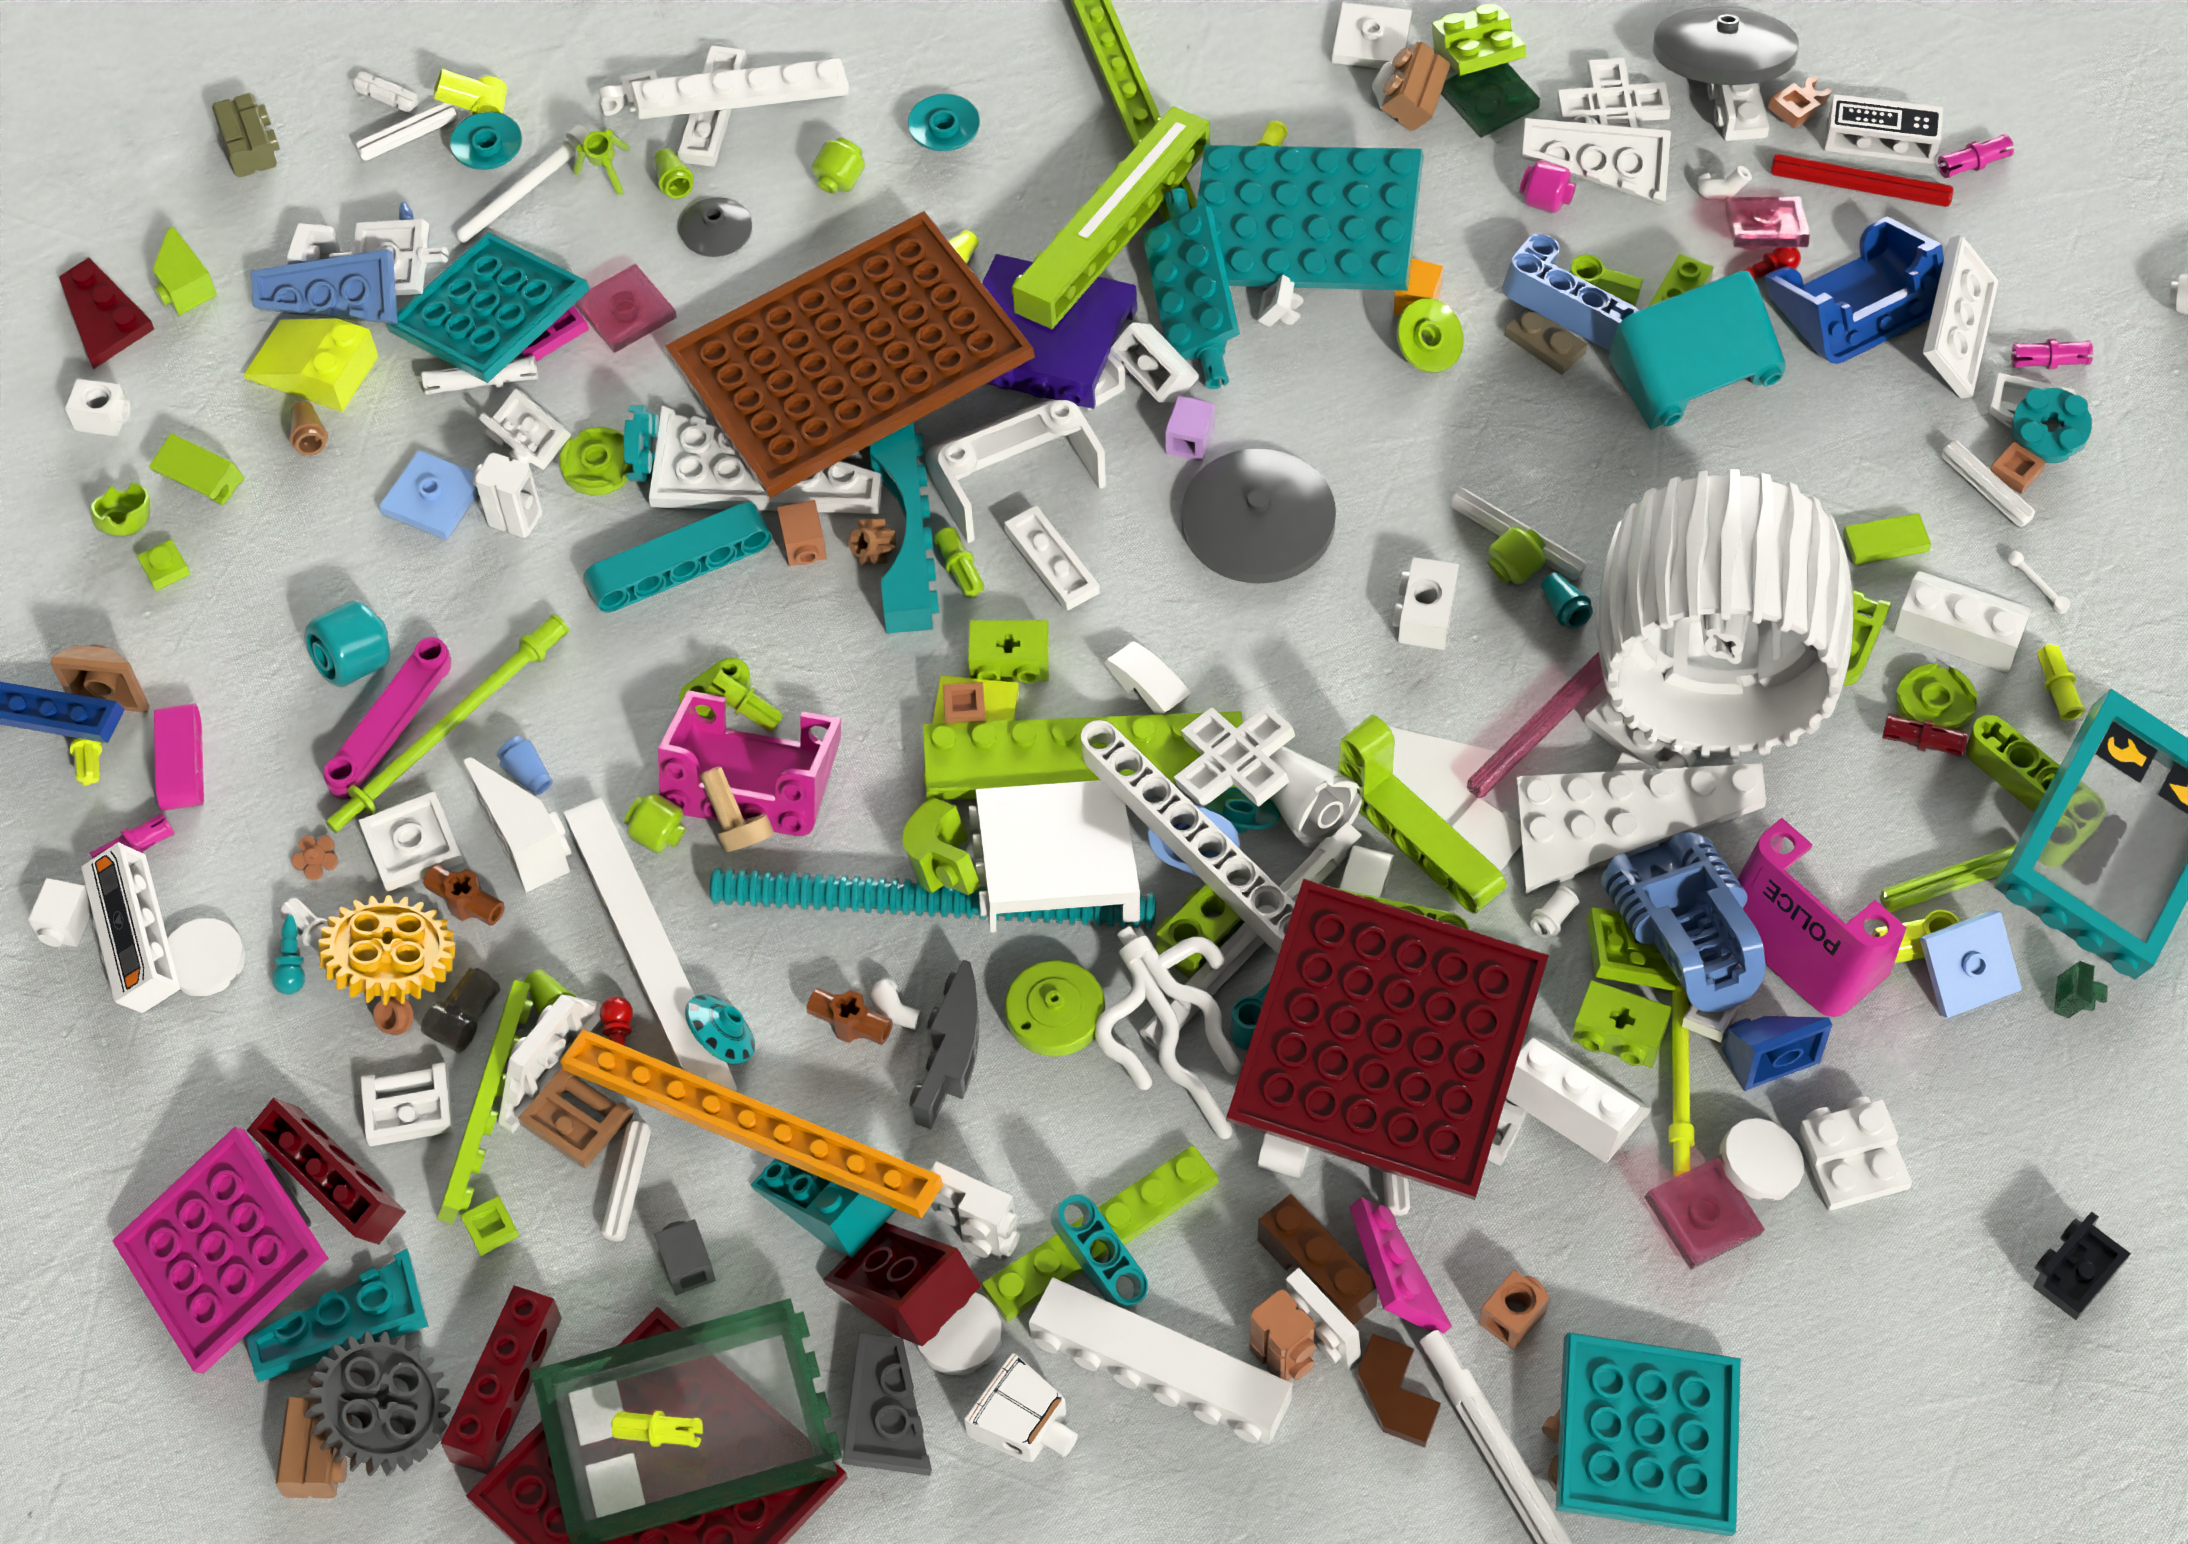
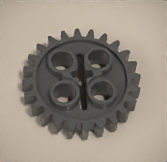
[304,1331,451,1476]

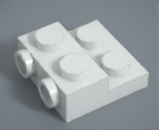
[1797,1097,1912,1211]
[930,1161,1020,1261]

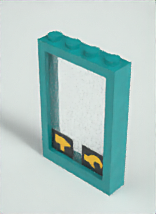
[1994,688,2188,980]

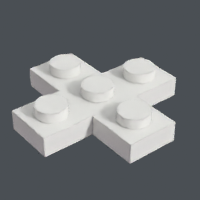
[1557,58,1671,128]
[1174,705,1295,808]

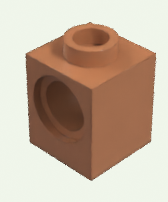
[777,500,827,566]
[1479,1270,1549,1350]

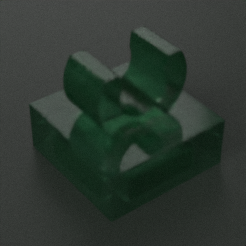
[2054,961,2108,1018]

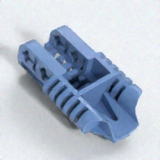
[1601,832,1766,1013]

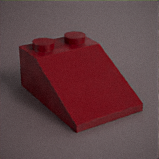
[823,1222,981,1347]

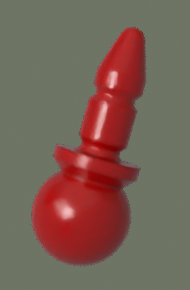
[1743,243,1801,280]
[600,996,633,1046]

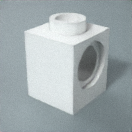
[65,379,130,437]

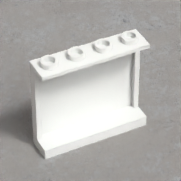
[969,780,1140,933]

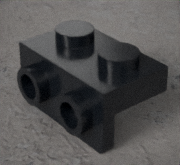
[2033,1212,2131,1320]

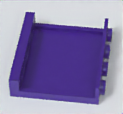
[982,254,1138,409]

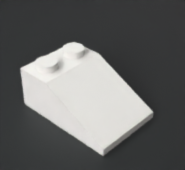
[463,757,572,893]

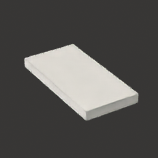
[1923,235,1998,399]

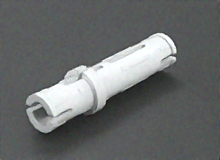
[422,356,538,395]

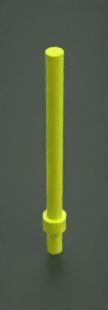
[1668,982,1695,1178]

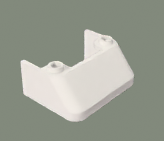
[925,400,1106,543]

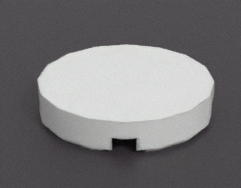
[167,918,246,996]
[1720,1118,1804,1201]
[916,1292,1002,1376]

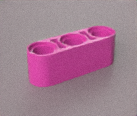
[154,703,204,811]

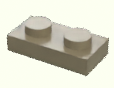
[1504,308,1587,375]

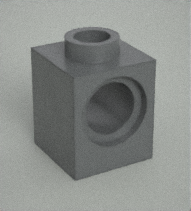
[654,1219,716,1296]

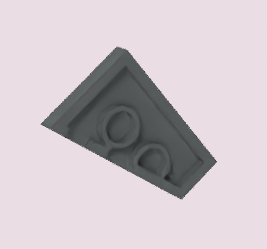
[842,1332,932,1476]

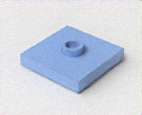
[379,450,479,540]
[1919,910,2022,1018]

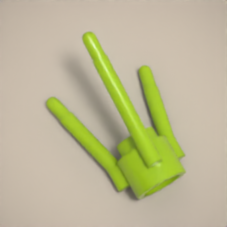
[573,129,630,195]

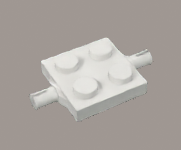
[329,219,449,295]

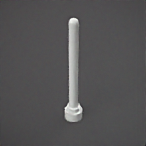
[456,124,589,242]

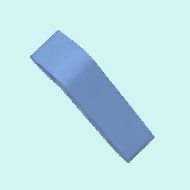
[1502,234,1639,351]

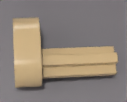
[700,766,774,852]

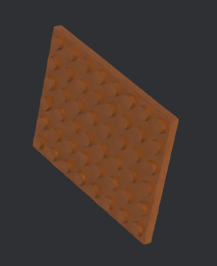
[665,211,1035,498]

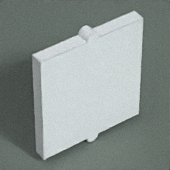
[1452,797,1522,872]

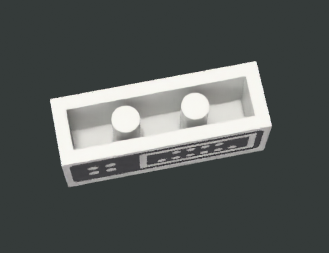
[1825,94,1943,164]

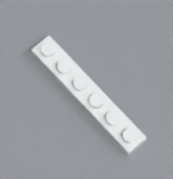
[631,59,849,119]

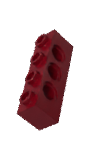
[246,1097,406,1245]
[441,1285,562,1474]

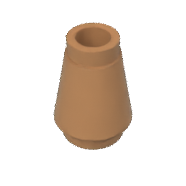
[290,401,328,456]

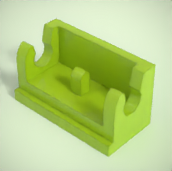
[148,433,245,505]

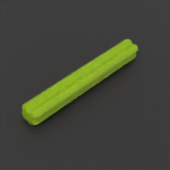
[1880,844,2017,912]

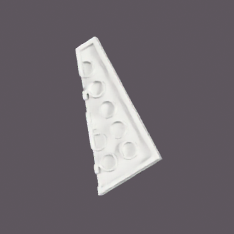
[649,406,882,514]
[1517,763,1766,895]

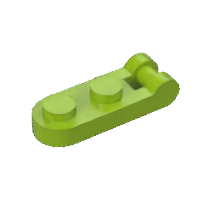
[1843,590,1892,686]

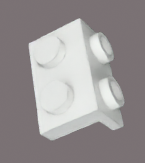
[478,388,572,470]

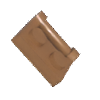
[518,1067,633,1169]

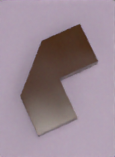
[1357,1333,1441,1448]

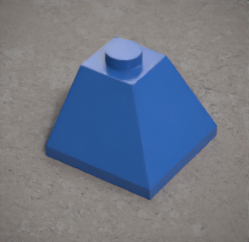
[1722,1016,1833,1091]

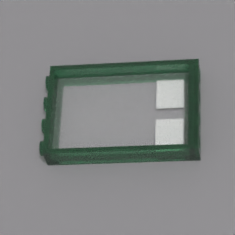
[531,1298,843,1544]

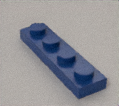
[0,682,125,743]

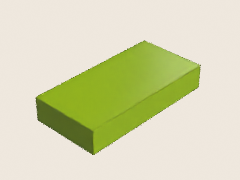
[1843,513,1931,565]

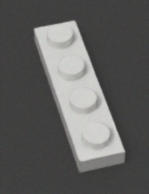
[678,46,747,167]

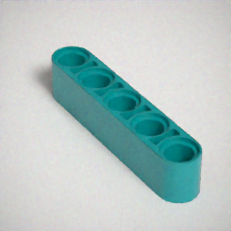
[583,503,772,613]

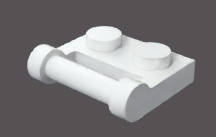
[361,1062,454,1147]

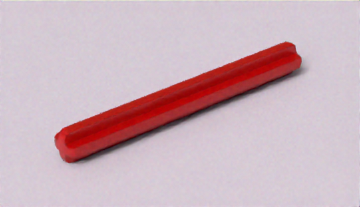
[1771,154,1954,207]

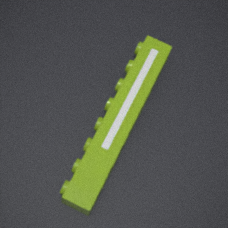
[1011,106,1210,329]

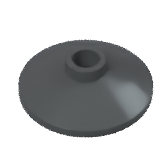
[679,198,752,257]

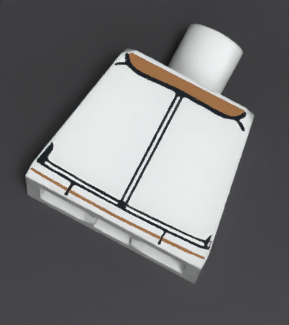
[964,1353,1078,1462]

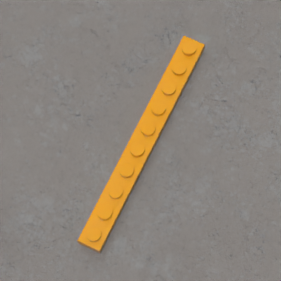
[560,1029,943,1219]

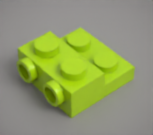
[1431,4,1527,76]

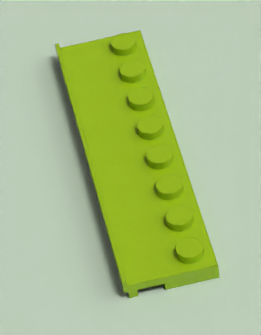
[923,711,1243,801]

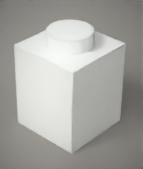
[28,878,92,947]

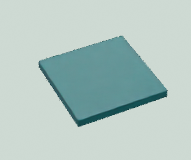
[386,232,590,383]
[1555,1332,1741,1536]

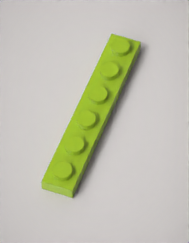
[437,979,533,1224]
[981,1144,1219,1323]

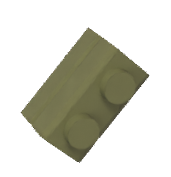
[212,92,280,178]

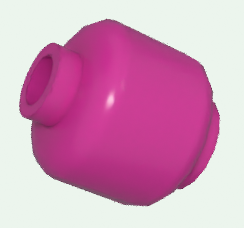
[1519,160,1576,213]

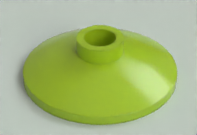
[1397,298,1464,373]

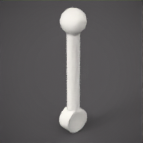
[2008,551,2070,614]

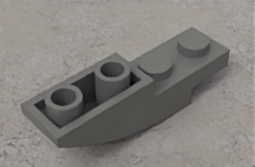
[909,960,979,1129]

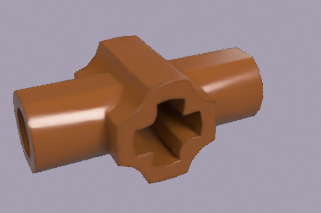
[423,865,505,926]
[806,988,893,1045]

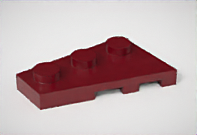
[59,257,154,369]

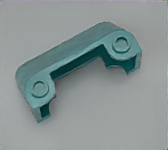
[1608,271,1786,429]

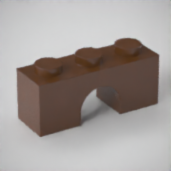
[1257,1194,1378,1325]

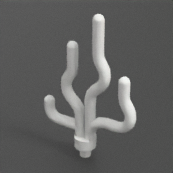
[1095,926,1242,1139]

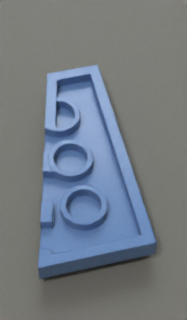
[251,249,398,325]

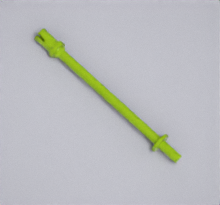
[325,614,569,834]

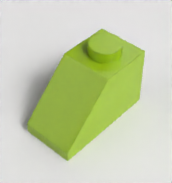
[152,226,217,316]

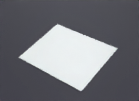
[1388,726,1497,827]

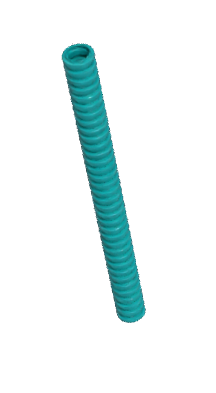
[710,868,1156,929]

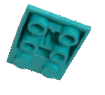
[751,1158,897,1258]

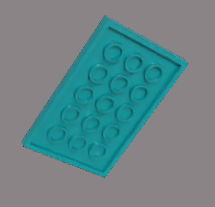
[1196,145,1424,291]

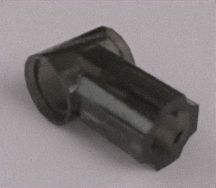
[421,968,501,1053]

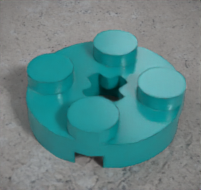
[2011,388,2092,463]
[624,405,659,482]

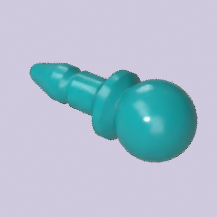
[272,915,305,995]

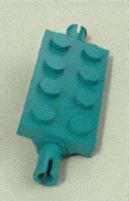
[1142,188,1240,389]

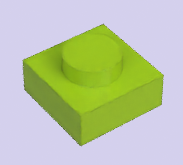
[137,539,191,591]
[460,1196,520,1256]

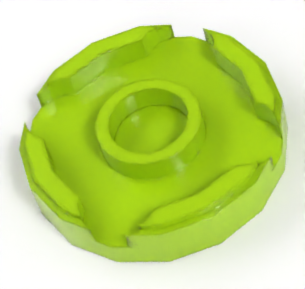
[559,427,634,496]
[1896,663,1977,731]

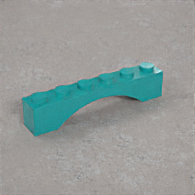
[869,422,939,634]

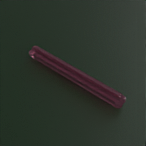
[1467,651,1604,798]

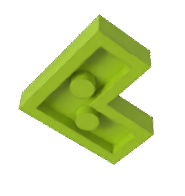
[1586,907,1679,991]

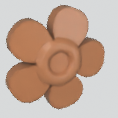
[291,836,338,880]

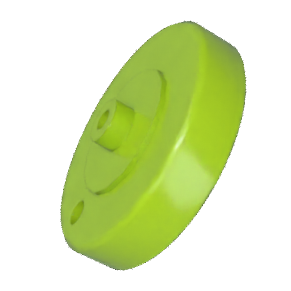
[1005,960,1105,1057]

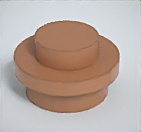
[373,996,413,1035]

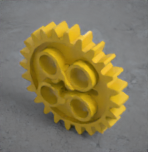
[318,895,455,1005]

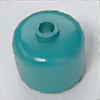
[304,600,391,687]

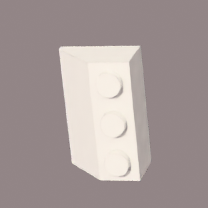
[1894,571,2032,674]
[1506,1038,1651,1163]

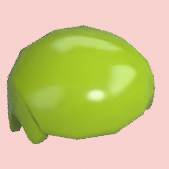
[89,482,151,537]

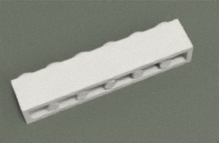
[1029,1277,1293,1445]

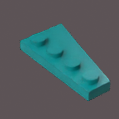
[246,1248,429,1382]

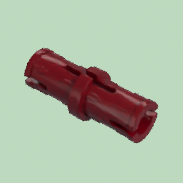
[1882,713,1968,757]

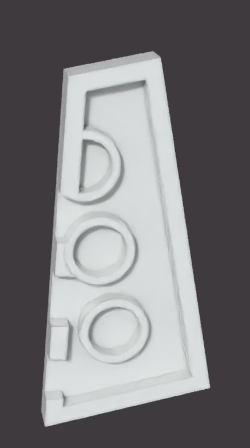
[1521,118,1671,205]

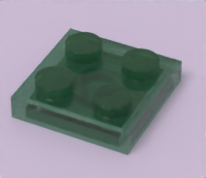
[1441,63,1540,138]

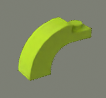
[902,797,981,895]

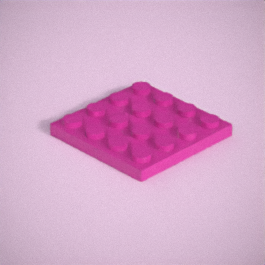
[112,1126,329,1374]

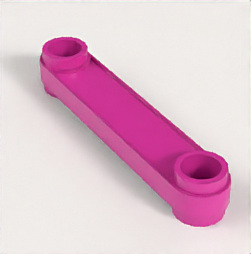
[324,637,451,800]

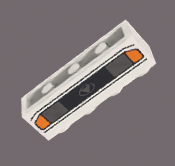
[81,842,180,1013]

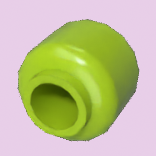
[811,138,865,194]
[1487,526,1546,584]
[624,793,687,853]

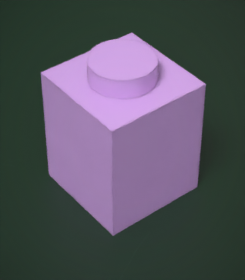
[1165,396,1215,462]

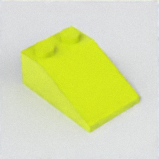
[244,318,378,412]

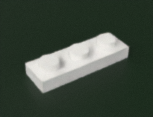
[1004,505,1100,611]

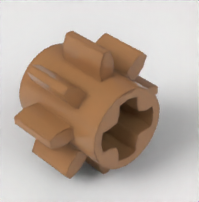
[849,518,896,565]

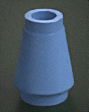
[497,736,553,796]

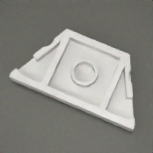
[498,995,602,1134]

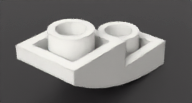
[1104,641,1192,715]

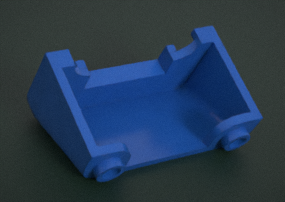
[1765,216,1944,364]

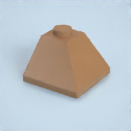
[51,644,150,713]

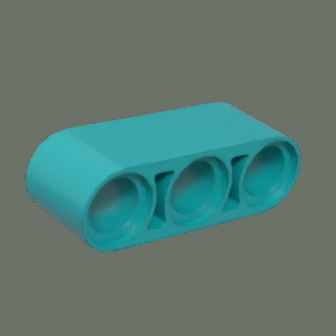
[1051,1194,1148,1309]

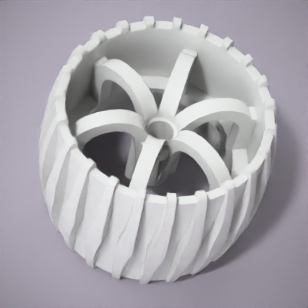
[1597,469,1853,759]

